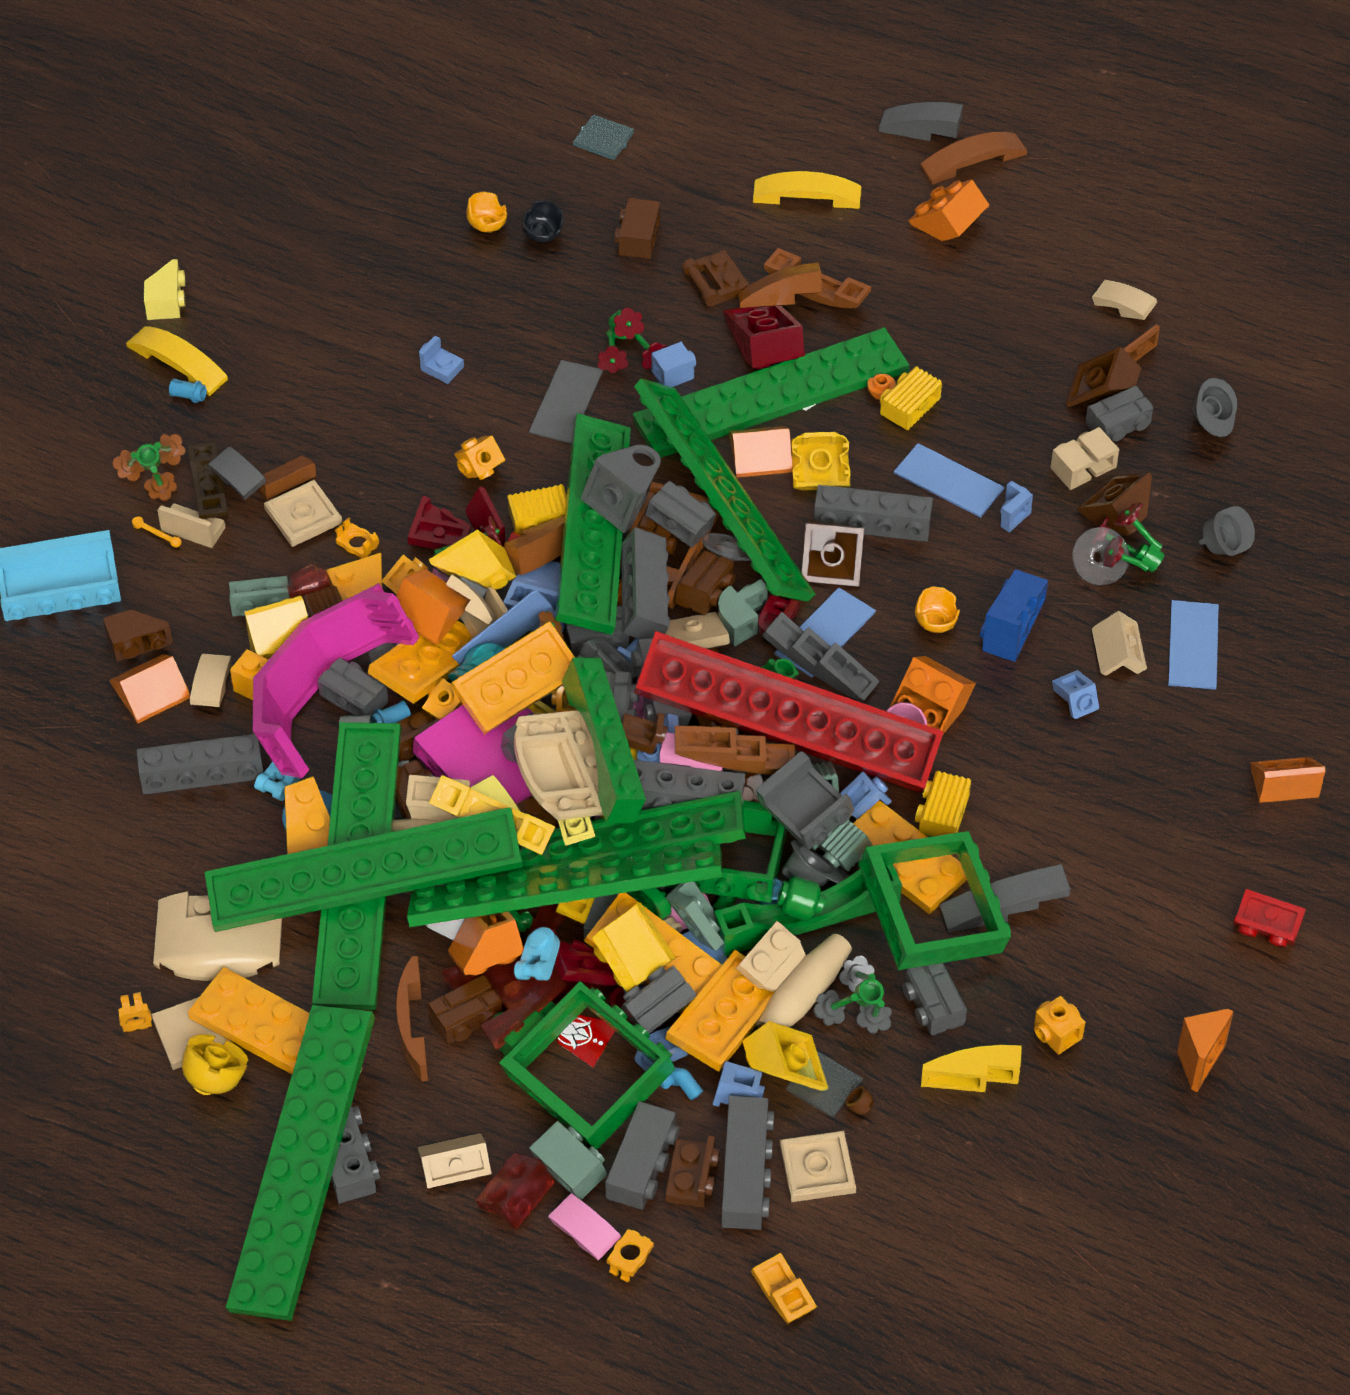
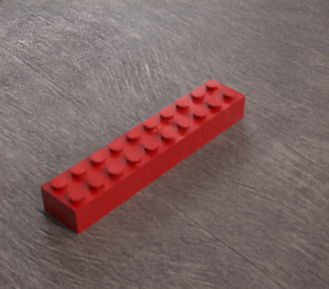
[634,631,944,793]

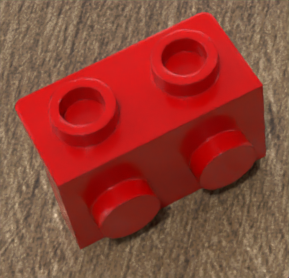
[1233,889,1306,948]

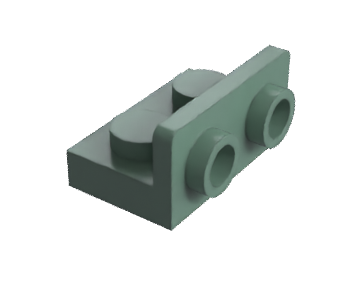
[229,576,290,616]
[665,881,724,951]

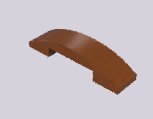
[920,132,1027,184]
[764,248,872,308]
[396,956,428,1082]

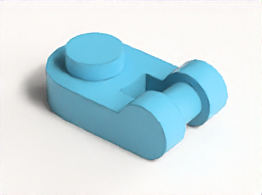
[254,755,302,801]
[514,927,560,980]

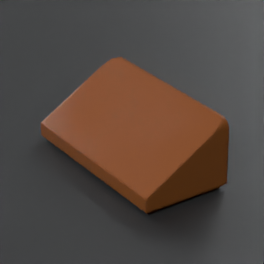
[1123,324,1160,362]
[259,456,317,500]

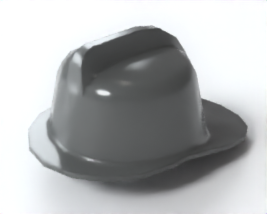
[1192,378,1237,437]
[1198,506,1255,556]
[782,840,850,887]

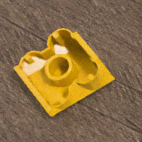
[790,432,851,490]
[592,902,676,993]

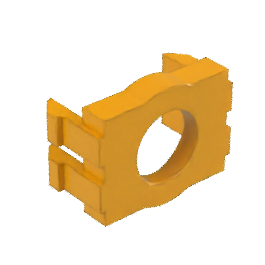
[335,517,379,559]
[118,992,152,1032]
[607,1229,654,1282]

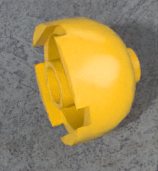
[181,1034,248,1095]

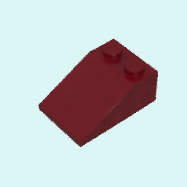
[723,305,805,369]

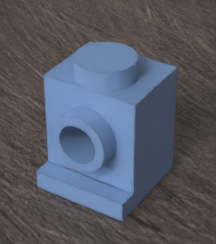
[713,1061,765,1107]

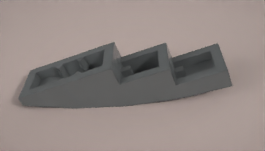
[761,612,880,703]
[939,864,1070,933]

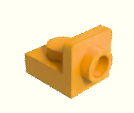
[381,554,429,594]

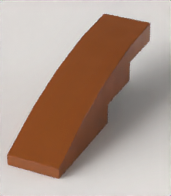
[674,725,795,775]

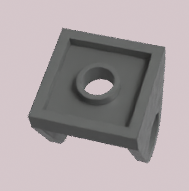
[581,445,661,533]

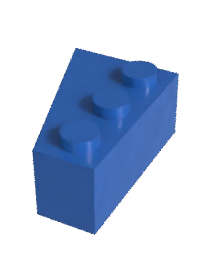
[980,569,1048,662]

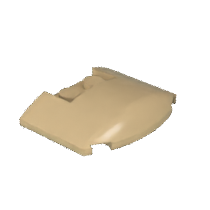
[514,710,603,820]
[153,891,282,981]

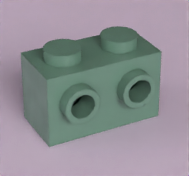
[529,1121,608,1200]

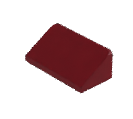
[466,486,506,546]

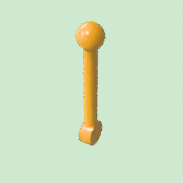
[132,516,182,548]

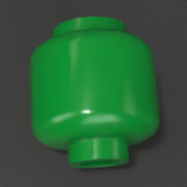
[777,876,825,921]

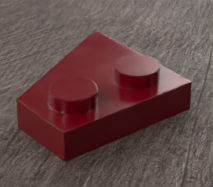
[407,496,471,549]
[551,929,617,986]

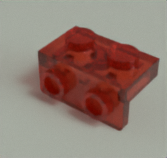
[475,1153,554,1229]

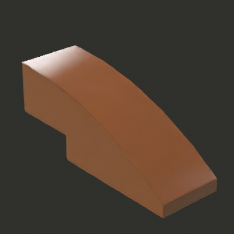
[738,262,822,308]
[504,515,565,575]

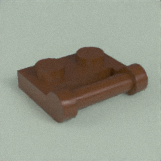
[681,250,749,306]

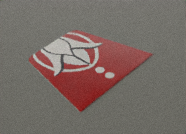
[557,1015,615,1068]

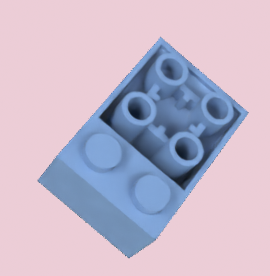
[503,561,565,633]

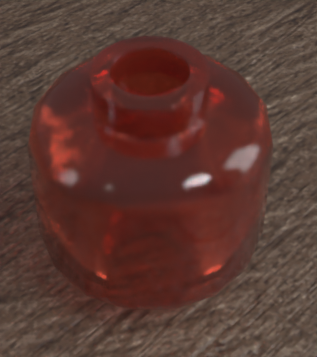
[287,564,332,601]

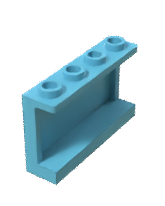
[0,530,121,621]

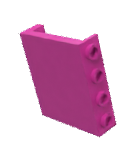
[413,705,534,804]

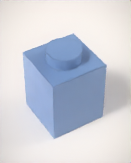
[651,342,696,387]

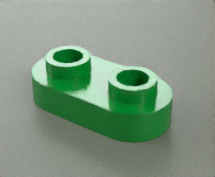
[627,888,672,920]

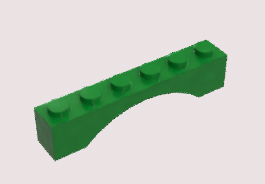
[562,657,646,823]
[714,864,902,956]

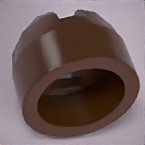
[845,1086,874,1115]

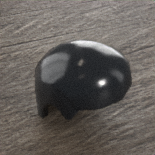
[522,200,564,244]

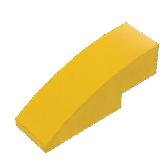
[921,1045,1022,1092]

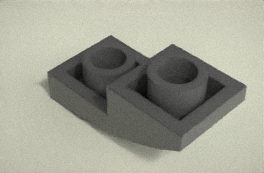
[208,446,266,500]

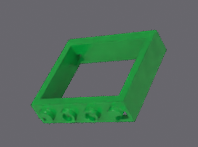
[665,800,788,903]
[858,831,1011,970]
[499,982,675,1150]

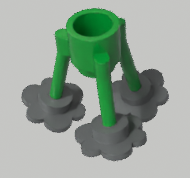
[813,955,892,1034]

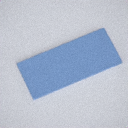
[894,443,1005,518]
[775,588,876,677]
[452,589,555,665]
[1168,600,1219,690]

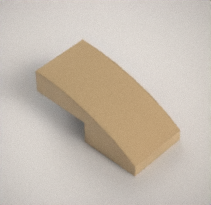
[1092,280,1157,320]
[446,575,497,625]
[190,654,231,707]

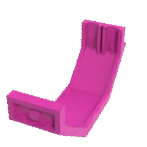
[253,583,420,778]

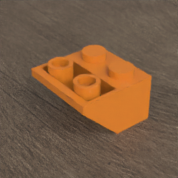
[908,179,989,241]
[890,656,976,734]
[448,912,524,975]

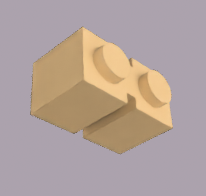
[1051,427,1119,490]

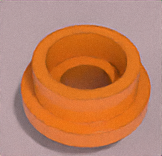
[867,374,896,400]

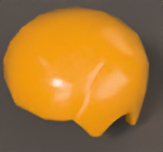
[466,192,507,233]
[915,586,960,633]

